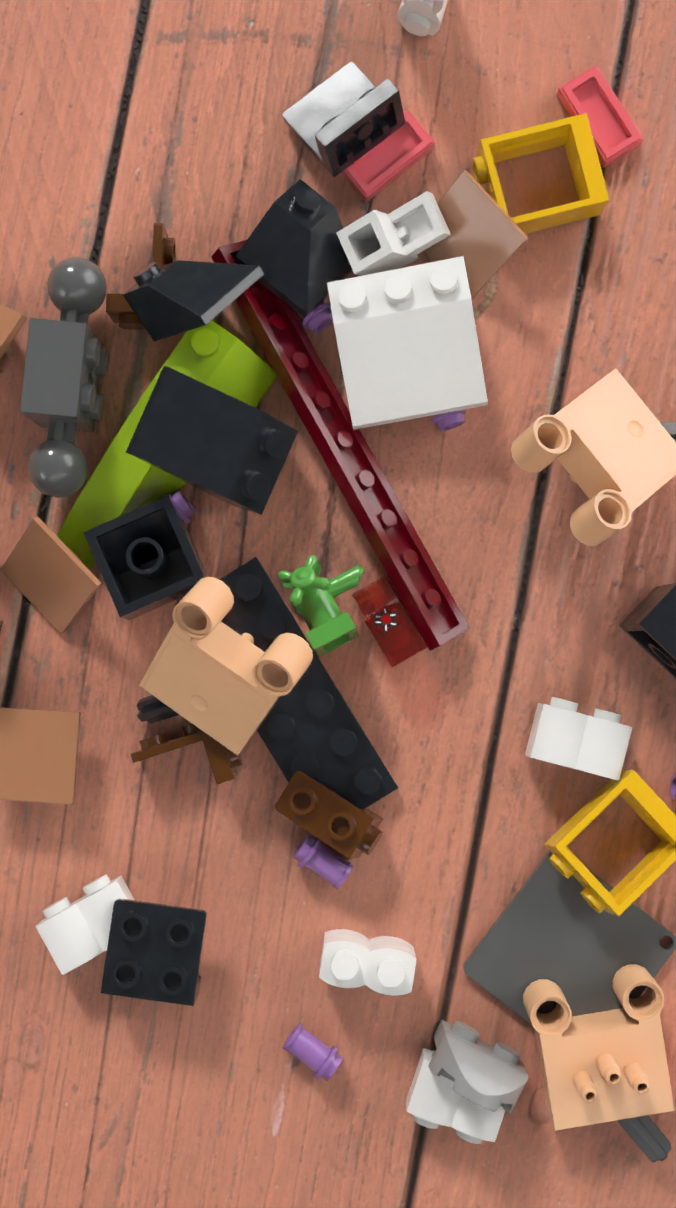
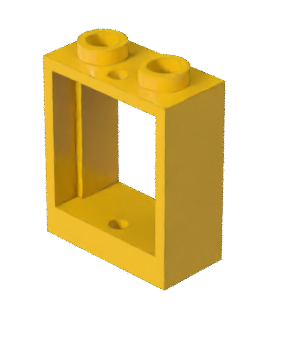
[472,113,609,234]
[544,770,676,916]

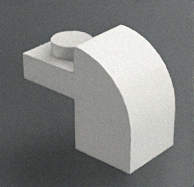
[336,191,451,276]

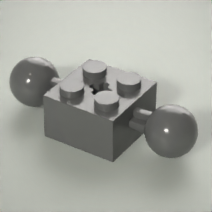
[20,257,109,498]

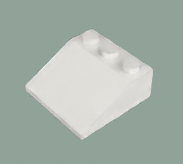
[327,256,488,430]

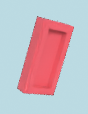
[556,65,644,168]
[341,109,435,203]

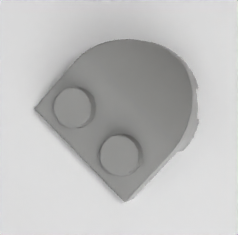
[428,1019,529,1114]

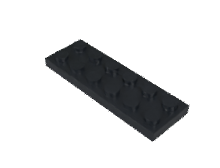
[219,557,398,809]

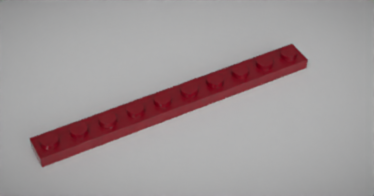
[211,240,470,651]

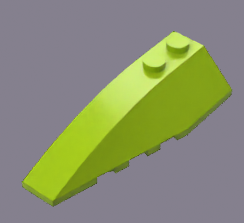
[56,320,277,569]

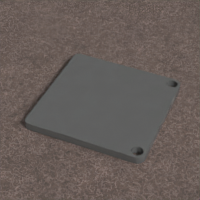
[463,850,676,1024]

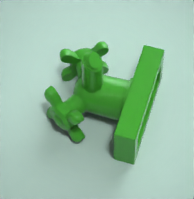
[278,555,364,657]

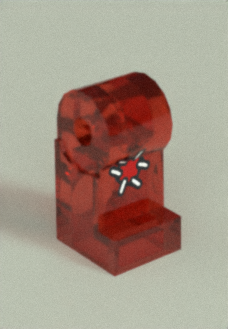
[352,576,428,667]

